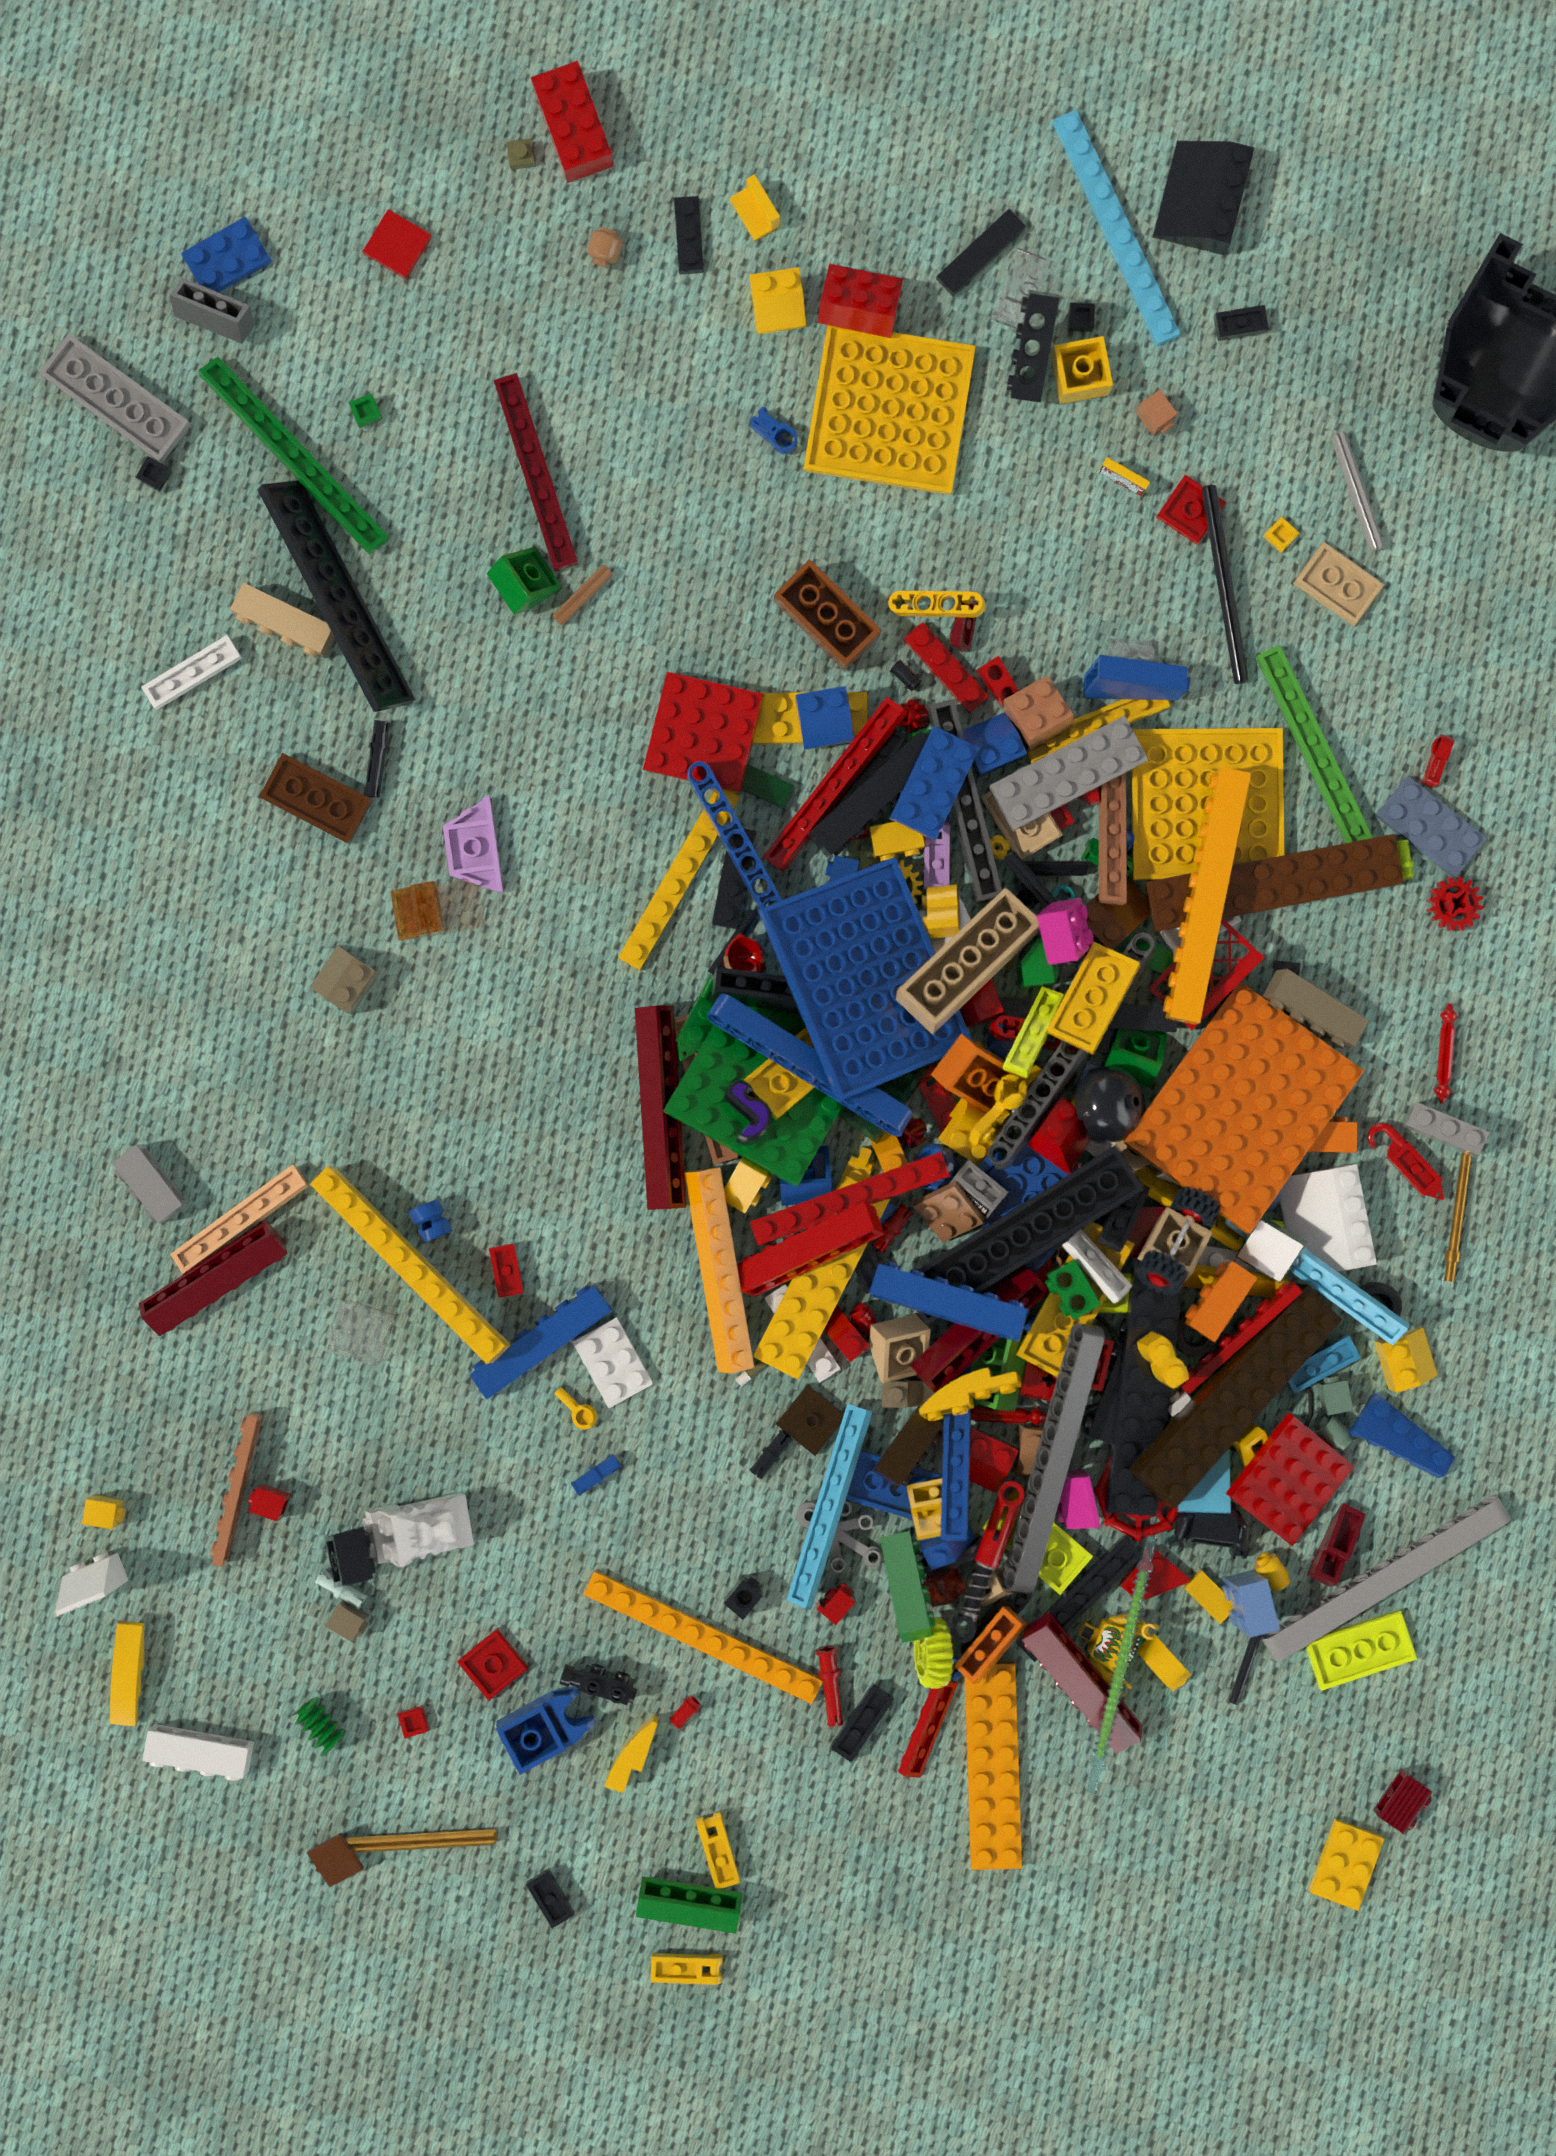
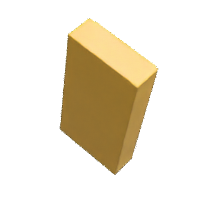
[1183,1569,1233,1624]

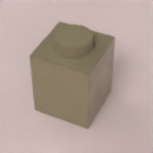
[325,1600,369,1642]

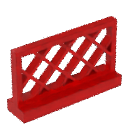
[1148,918,1265,1030]

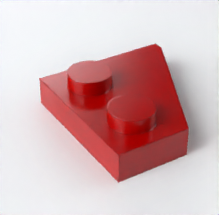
[1119,1546,1190,1602]

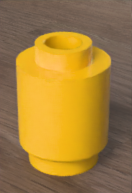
[1254,1552,1291,1592]

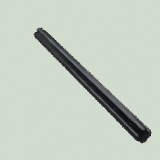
[1202,485,1249,684]

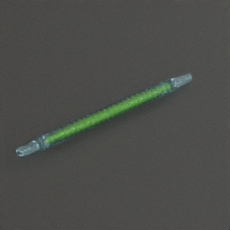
[1086,1536,1157,1795]

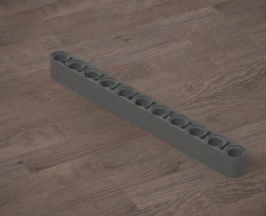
[988,933,1156,1169]
[1002,1323,1104,1593]

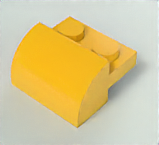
[938,1098,1005,1166]
[906,1478,942,1540]

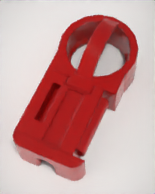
[1421,734,1454,788]

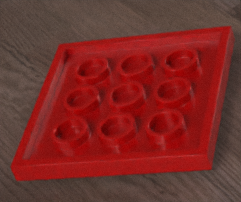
[643,672,765,793]
[1225,1412,1354,1547]

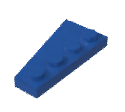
[1349,1393,1455,1478]

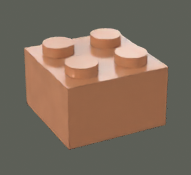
[1003,675,1074,752]

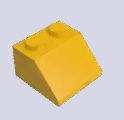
[749,267,806,335]
[1374,1327,1438,1393]

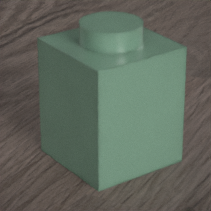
[1316,1375,1353,1415]

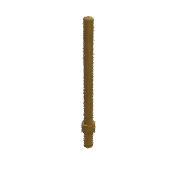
[1444,1152,1472,1282]

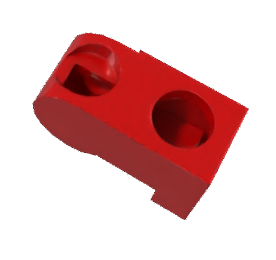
[976,656,1018,708]

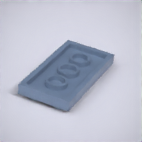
[1375,776,1486,878]

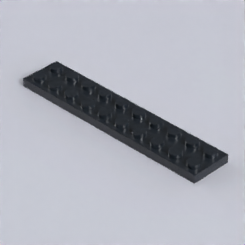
[257,480,416,712]
[1104,1257,1183,1516]

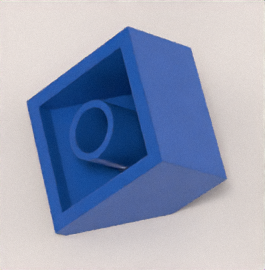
[795,686,854,750]
[962,713,1027,778]
[780,1145,832,1206]

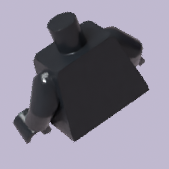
[1168,1502,1248,1560]

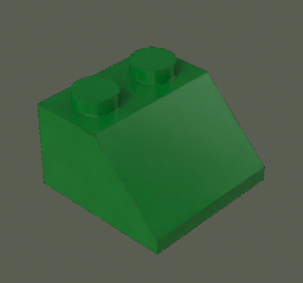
[486,546,563,615]
[1104,1029,1167,1087]

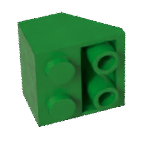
[1016,934,1058,990]

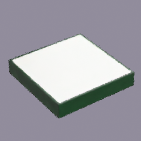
[1235,1216,1307,1283]

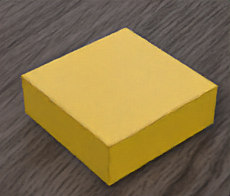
[1263,516,1300,553]

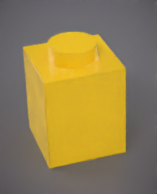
[82,1495,126,1529]

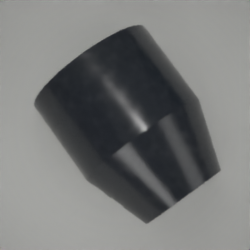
[1432,233,1556,452]

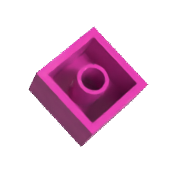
[1037,897,1093,965]

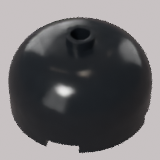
[1075,1066,1145,1144]

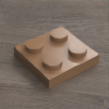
[913,1181,985,1242]

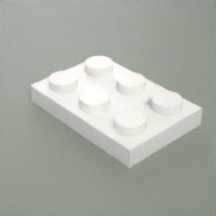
[572,1317,653,1408]

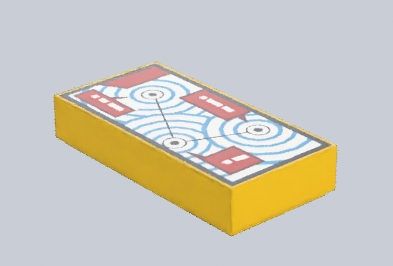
[1099,457,1150,497]

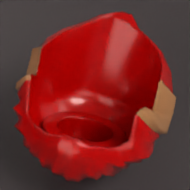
[723,933,766,973]

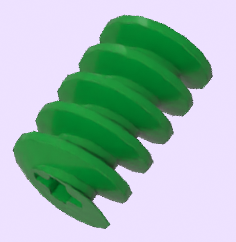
[290,1697,345,1757]

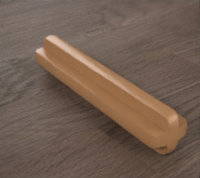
[553,565,613,625]

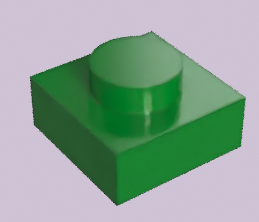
[348,393,383,428]

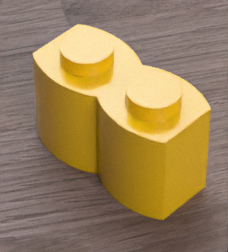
[922,884,960,939]
[1137,1332,1189,1389]

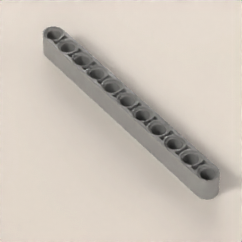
[1261,1495,1511,1661]

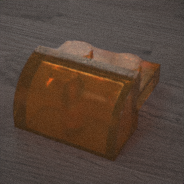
[390,881,445,941]

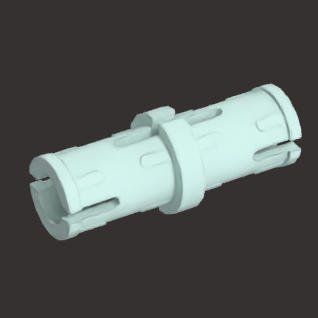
[315,1569,367,1610]

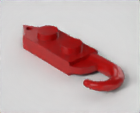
[1367,1122,1444,1200]

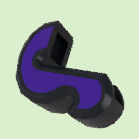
[725,1080,772,1146]

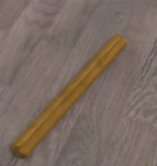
[347,1829,497,1853]

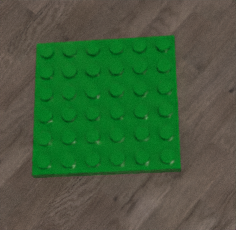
[663,1006,843,1188]

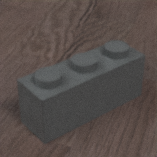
[170,278,254,344]

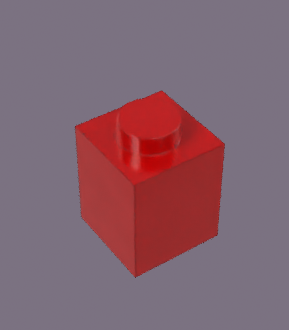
[248,1484,291,1522]

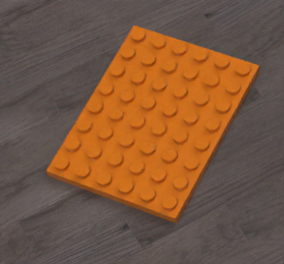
[1122,982,1364,1234]

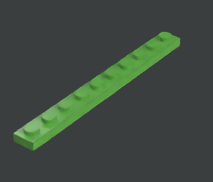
[1255,645,1373,843]

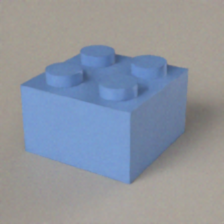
[1223,1570,1280,1638]

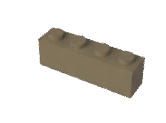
[1263,969,1369,1049]

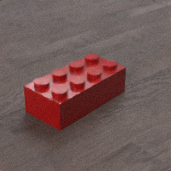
[531,60,614,183]

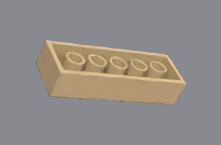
[896,888,1040,1034]

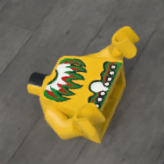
[1079,1614,1159,1697]

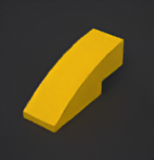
[604,1715,659,1793]

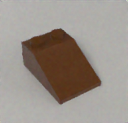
[1085,877,1150,950]

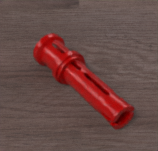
[816,1646,843,1727]

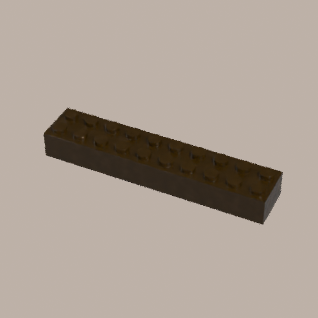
[1129,1283,1342,1509]

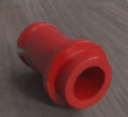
[669,1695,701,1729]

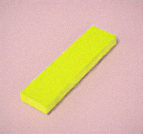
[1003,986,1066,1078]

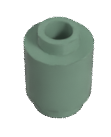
[1314,1414,1353,1452]

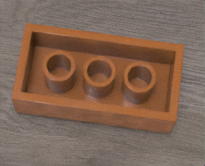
[774,559,881,672]

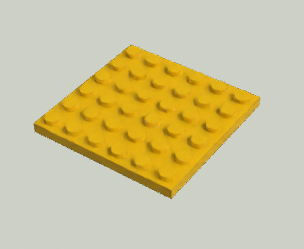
[803,325,976,496]
[1131,728,1284,881]

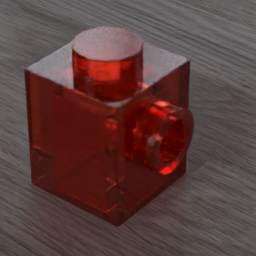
[922,1567,966,1607]

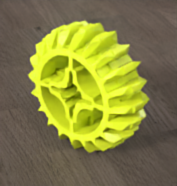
[913,1617,953,1689]

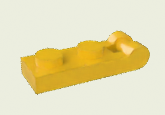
[696,1811,740,1889]
[650,1953,723,1985]

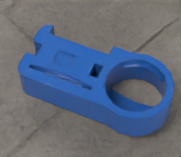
[750,407,798,454]

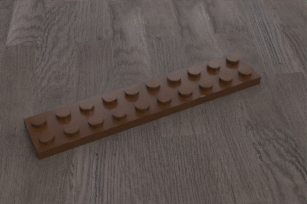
[1145,834,1404,932]

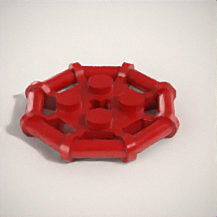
[1093,1457,1180,1542]

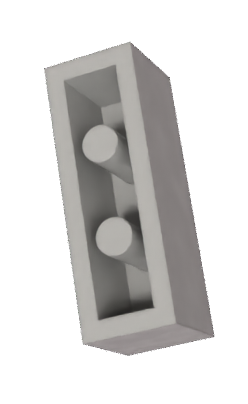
[1402,1102,1489,1157]
[112,1144,188,1223]

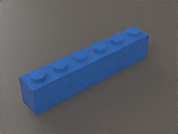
[869,1262,1028,1342]
[469,1284,613,1400]

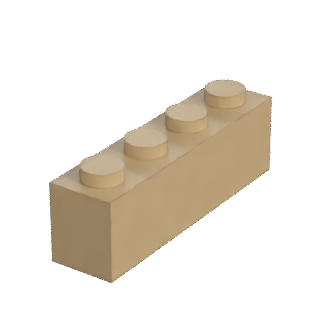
[230,583,335,658]

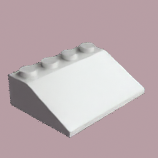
[1279,1164,1377,1278]

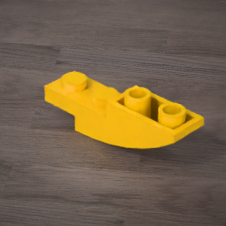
[919,1367,1022,1421]

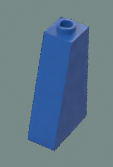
[1083,655,1190,700]

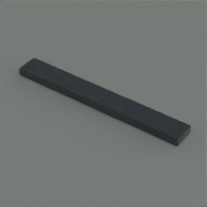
[986,997,1177,1033]

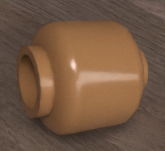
[587,227,623,268]

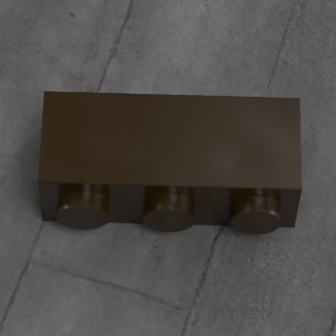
[872,1406,943,1489]

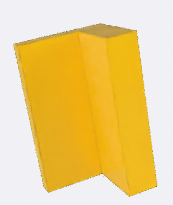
[729,174,780,242]

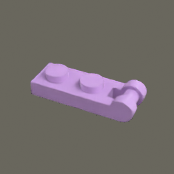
[923,820,950,890]

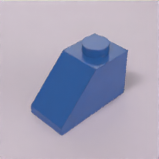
[920,1521,975,1570]

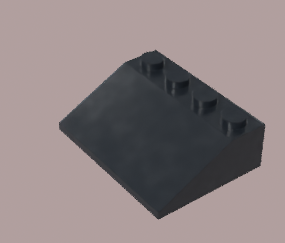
[1152,141,1255,255]

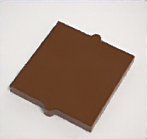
[307,1833,364,1887]

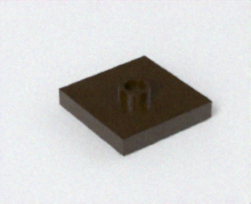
[776,1384,844,1456]

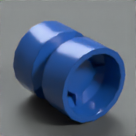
[408,1199,453,1244]

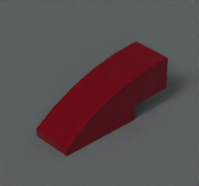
[1307,1503,1366,1587]

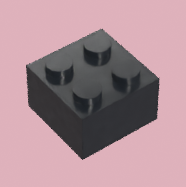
[325,1528,376,1588]

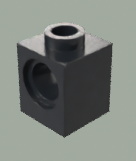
[723,1575,763,1620]

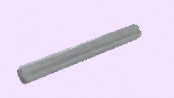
[1331,432,1384,552]

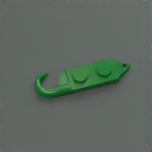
[676,974,715,1061]

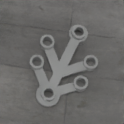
[797,1500,883,1573]

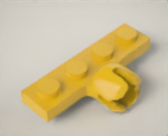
[969,1065,1042,1146]

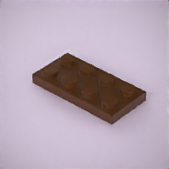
[259,753,373,845]

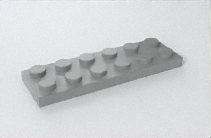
[39,333,191,463]
[989,716,1148,831]

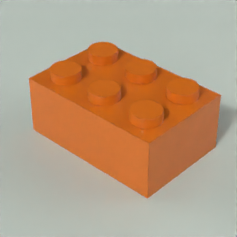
[931,1033,1022,1113]

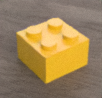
[1050,336,1113,404]

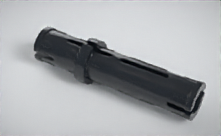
[364,720,390,798]

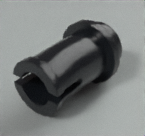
[890,659,922,692]

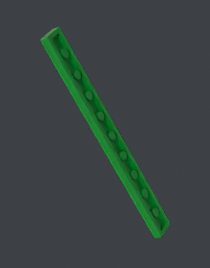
[199,357,389,555]

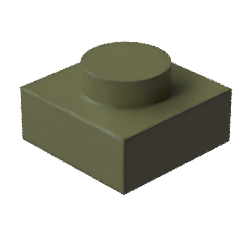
[506,138,535,170]

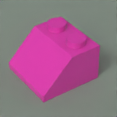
[1056,1469,1101,1529]

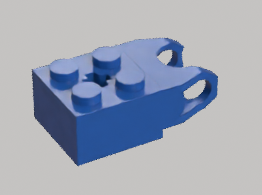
[496,1686,596,1775]

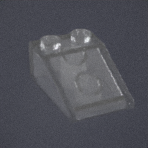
[991,248,1063,329]

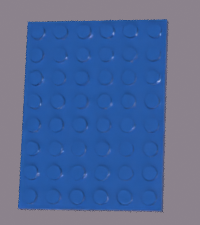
[758,857,972,1102]

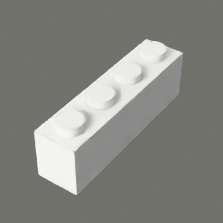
[142,1724,254,1781]

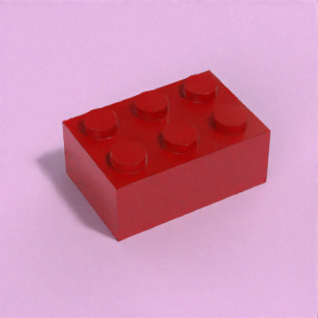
[817,263,903,338]

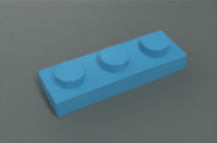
[1287,1334,1361,1394]

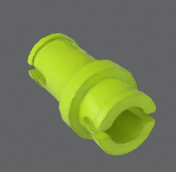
[1396,840,1415,880]

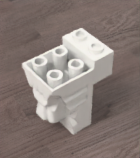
[363,1493,474,1567]

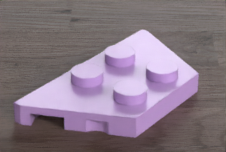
[443,796,504,893]

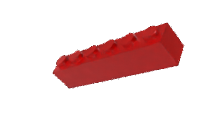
[737,1201,884,1297]

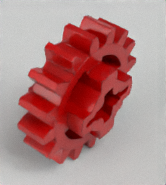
[1426,877,1484,932]

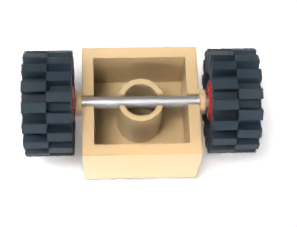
[1136,1187,1221,1295]

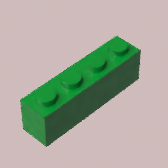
[880,1531,936,1643]
[635,1876,743,1934]

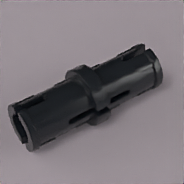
[749,1429,793,1480]

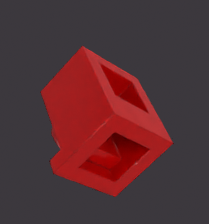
[816,1582,856,1626]

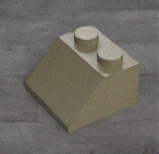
[310,945,380,1015]

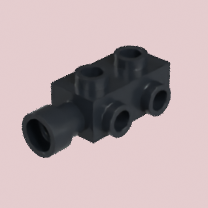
[559,1664,637,1705]

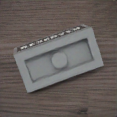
[950,1160,1008,1219]

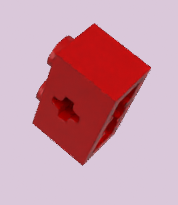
[1019,1362,1057,1402]

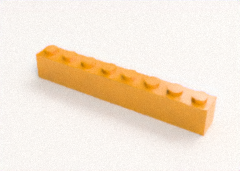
[684,1167,754,1374]

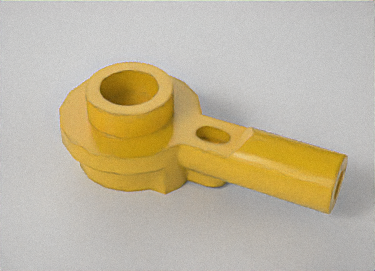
[554,1387,597,1430]

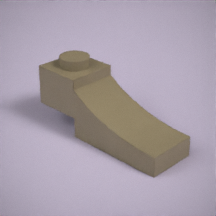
[881,1379,935,1408]

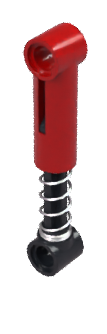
[950,1481,1025,1643]

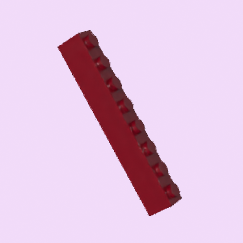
[635,1005,687,1210]

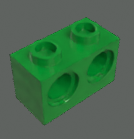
[1045,1259,1101,1320]

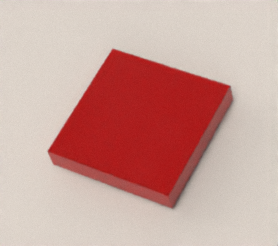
[362,209,432,280]
[1156,475,1226,545]
[457,1628,529,1701]

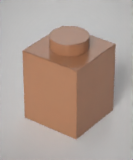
[1136,390,1178,436]

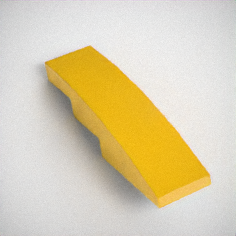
[110,1620,144,1727]

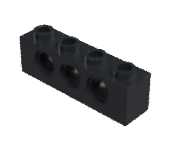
[1006,290,1060,403]

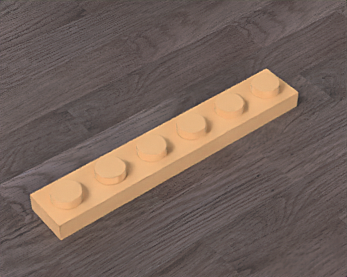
[170,1164,309,1274]

